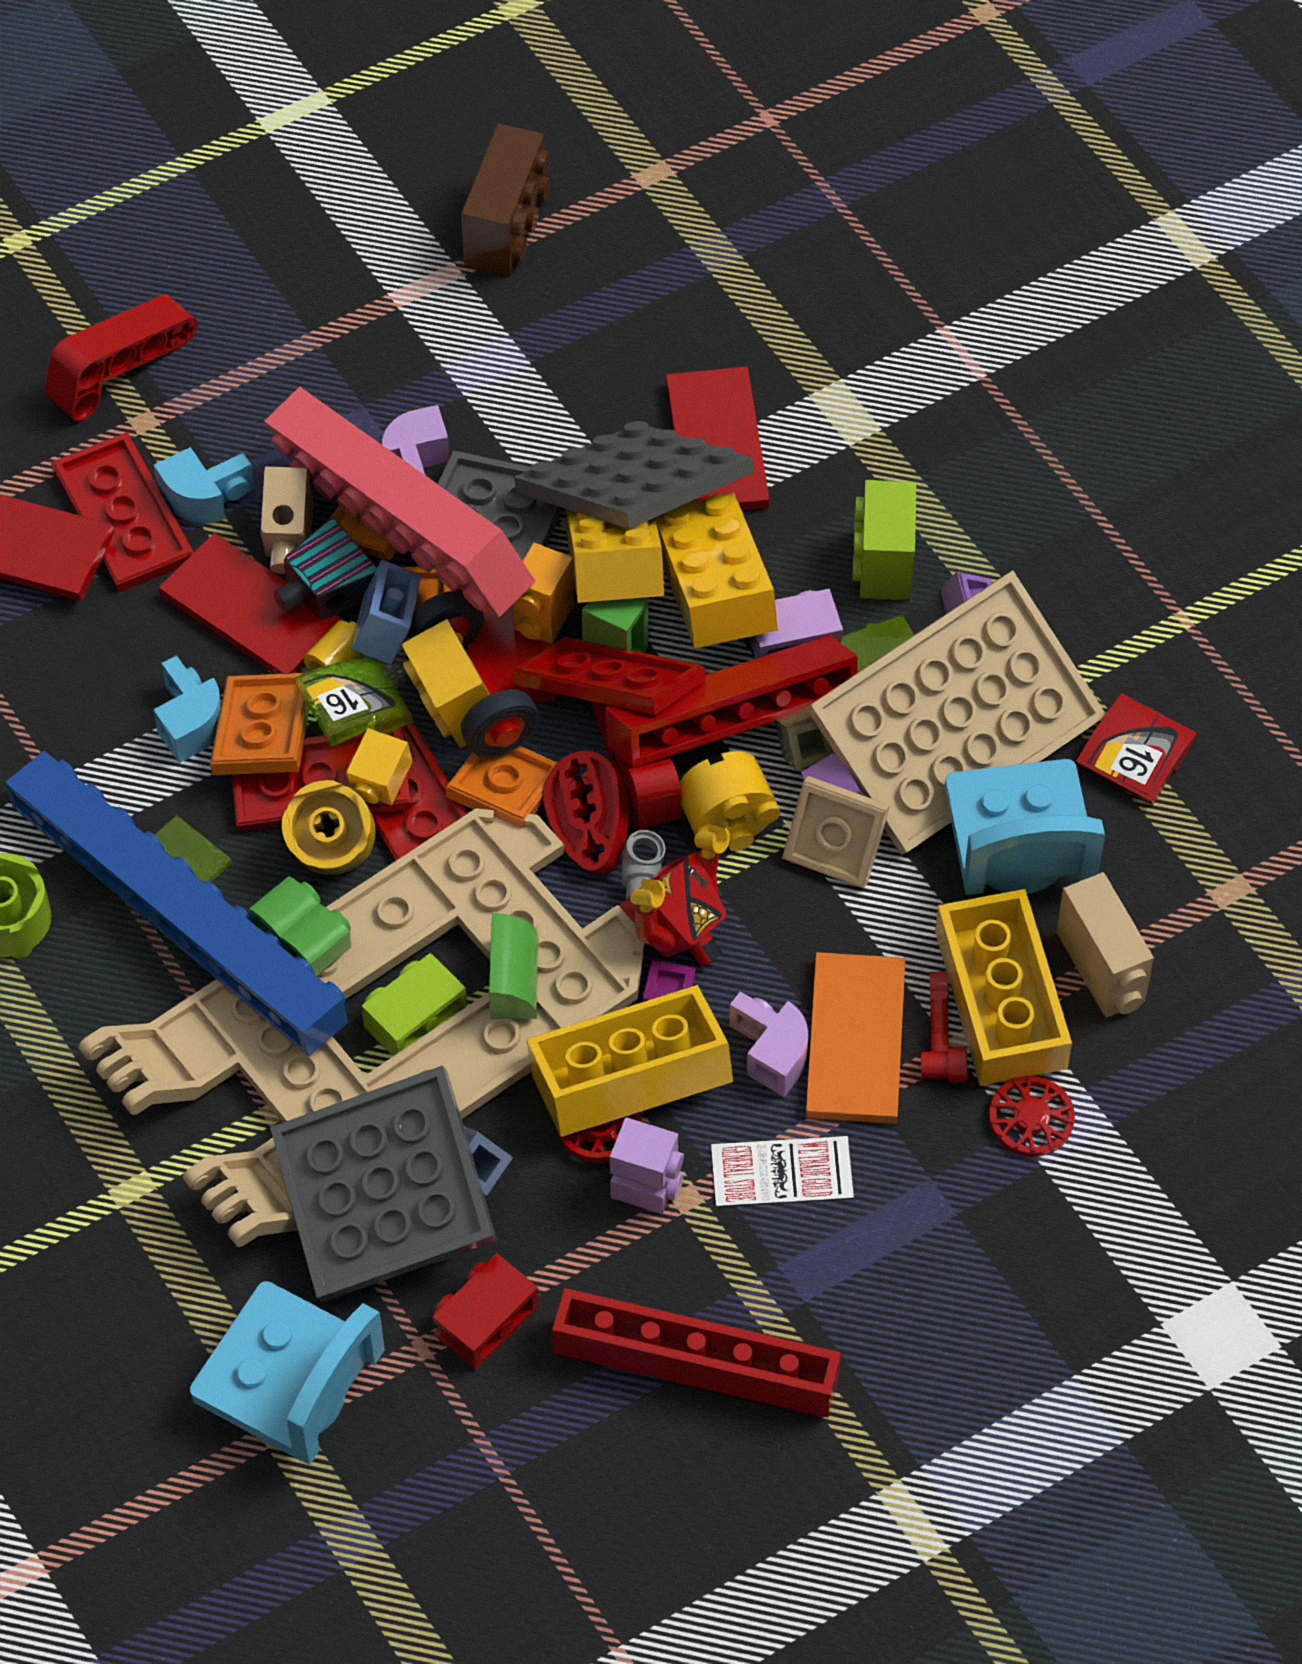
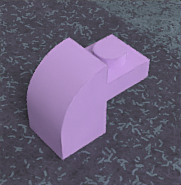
[382,405,450,475]
[729,992,808,1097]

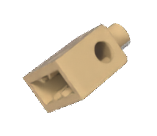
[261,467,314,574]

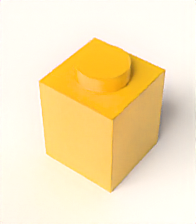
[346,728,413,806]

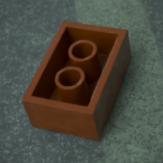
[461,123,551,276]

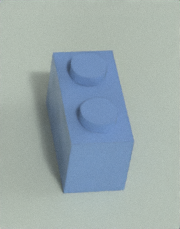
[351,560,421,664]

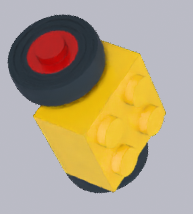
[402,591,539,757]

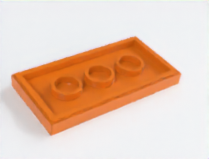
[806,952,905,1124]

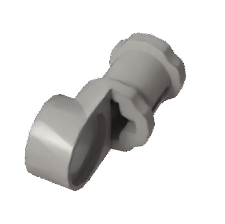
[622,830,666,899]

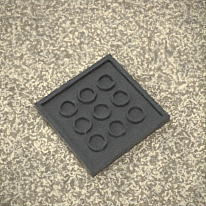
[514,421,754,529]
[270,1065,497,1302]

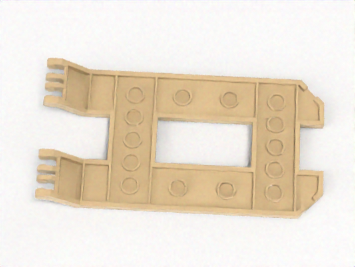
[79,808,645,1247]

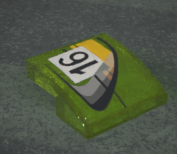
[295,658,414,747]

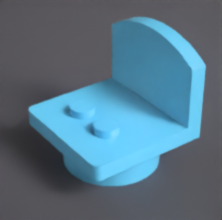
[945,759,1105,895]
[190,1281,385,1465]

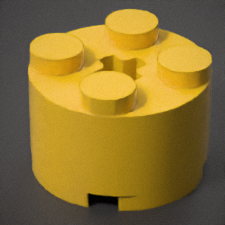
[679,751,781,851]
[282,780,375,875]

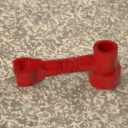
[921,971,968,1083]

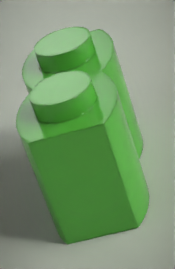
[249,876,351,976]

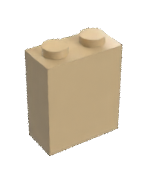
[1056,872,1154,1018]

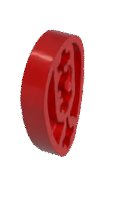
[543,751,629,876]

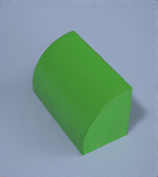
[582,598,648,653]
[489,913,539,1019]

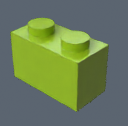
[361,953,467,1056]

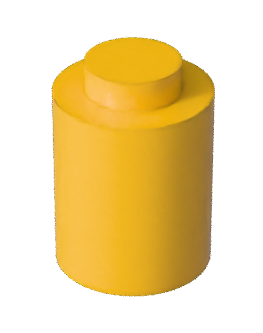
[303,621,365,682]

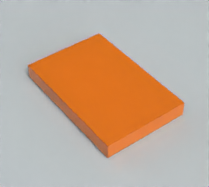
[210,673,314,775]

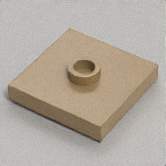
[782,776,890,889]

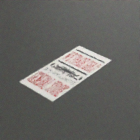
[711,1136,854,1206]

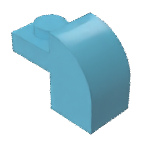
[153,447,255,523]
[153,655,221,763]

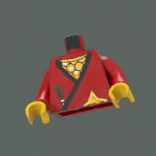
[620,825,730,967]

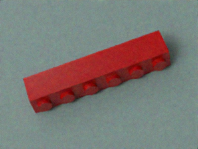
[605,635,858,768]
[552,1288,841,1418]

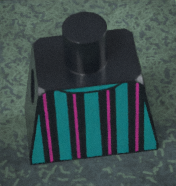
[273,517,377,620]

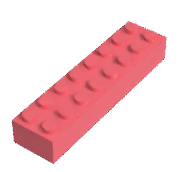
[264,387,536,617]

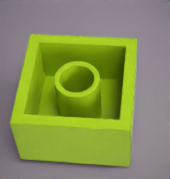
[852,480,916,600]

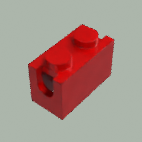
[432,1253,539,1371]

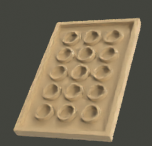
[806,571,1106,855]

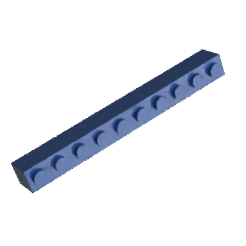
[5,751,348,1057]

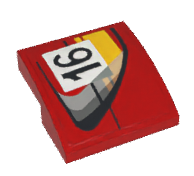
[1076,693,1198,805]

